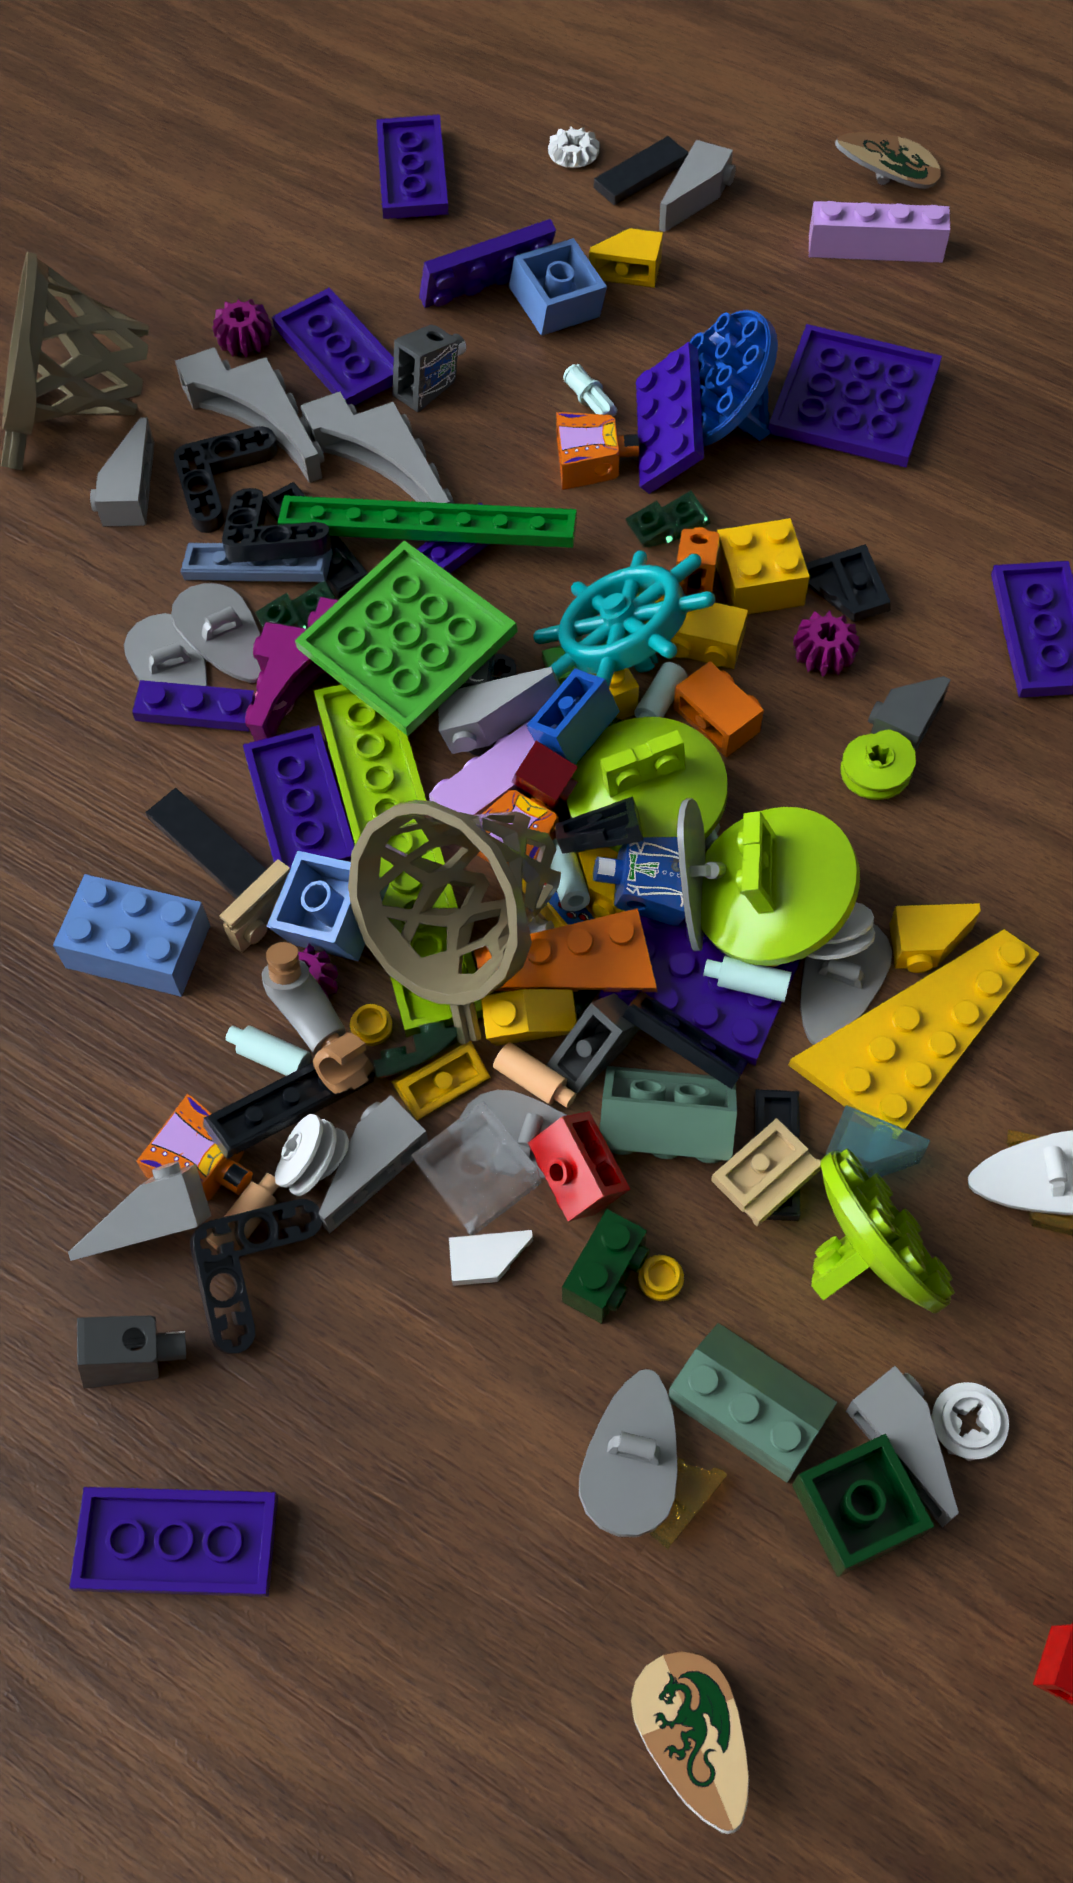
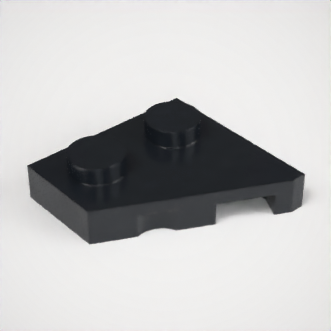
[805,544,891,622]

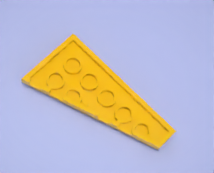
[788,929,1039,1144]

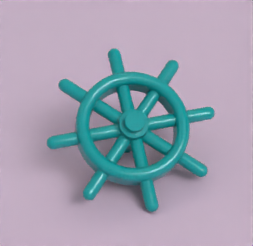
[533,550,715,687]

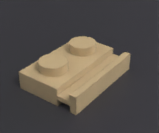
[219,859,290,953]
[711,1118,821,1227]

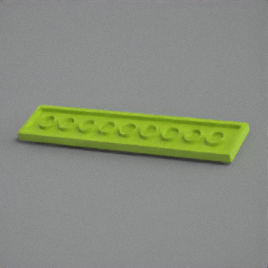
[314,684,483,1037]

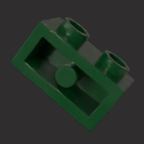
[562,1209,650,1324]

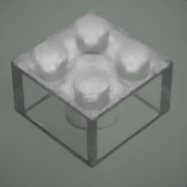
[411,1101,542,1236]

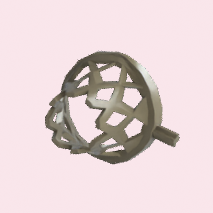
[0,251,149,470]
[348,800,561,1044]

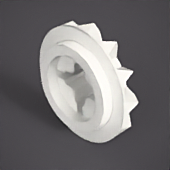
[548,126,599,168]
[931,1382,1009,1461]

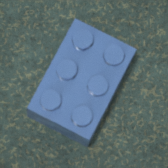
[53,874,210,997]

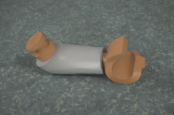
[262,942,374,1094]

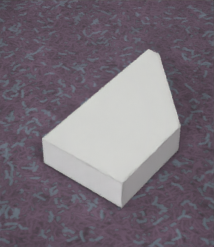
[449,1230,533,1286]

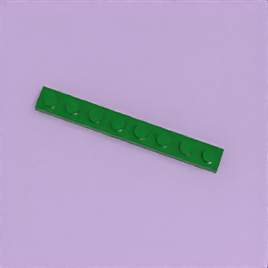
[278,495,577,548]

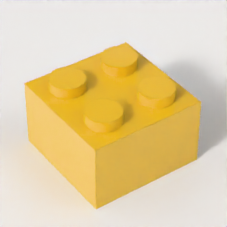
[716,518,810,614]

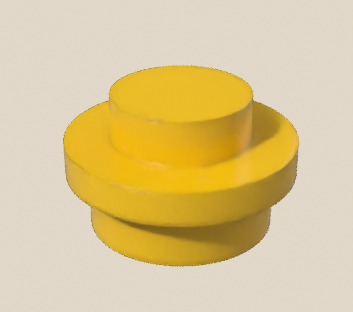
[350,1004,393,1046]
[638,1255,684,1301]

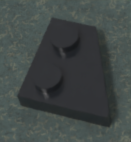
[555,796,644,854]

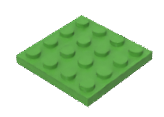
[295,540,518,736]

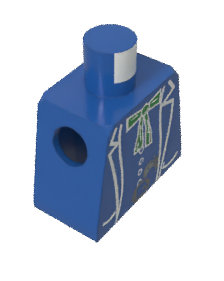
[593,837,685,926]

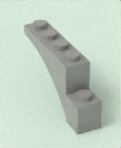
[175,347,325,483]
[300,392,454,503]

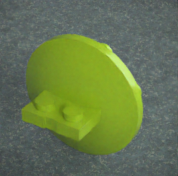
[567,717,728,852]
[701,807,860,966]
[811,1148,955,1313]

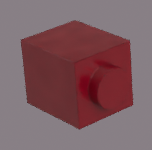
[512,740,578,808]

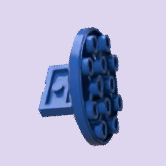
[690,310,778,446]

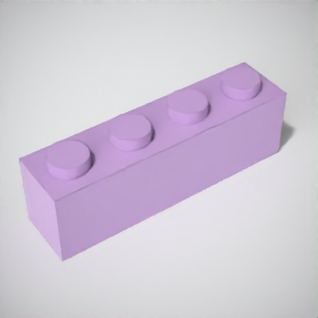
[809,201,950,263]
[429,717,535,815]

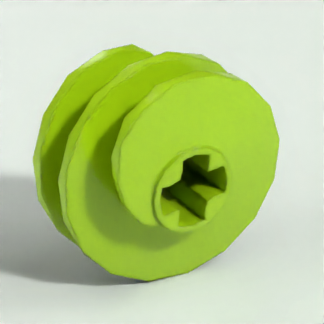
[840,729,916,800]

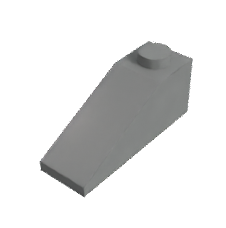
[659,140,736,232]
[90,418,155,526]
[438,666,560,754]
[319,1095,429,1233]
[68,1162,212,1261]
[846,1366,959,1527]

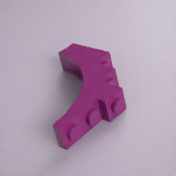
[245,597,338,741]

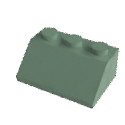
[600,1066,737,1163]
[668,1323,837,1483]

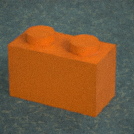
[673,661,764,757]

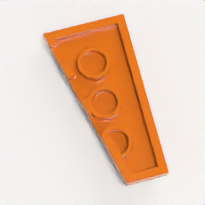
[474,908,658,992]

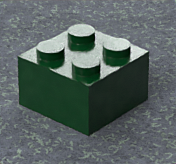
[792,1433,934,1577]

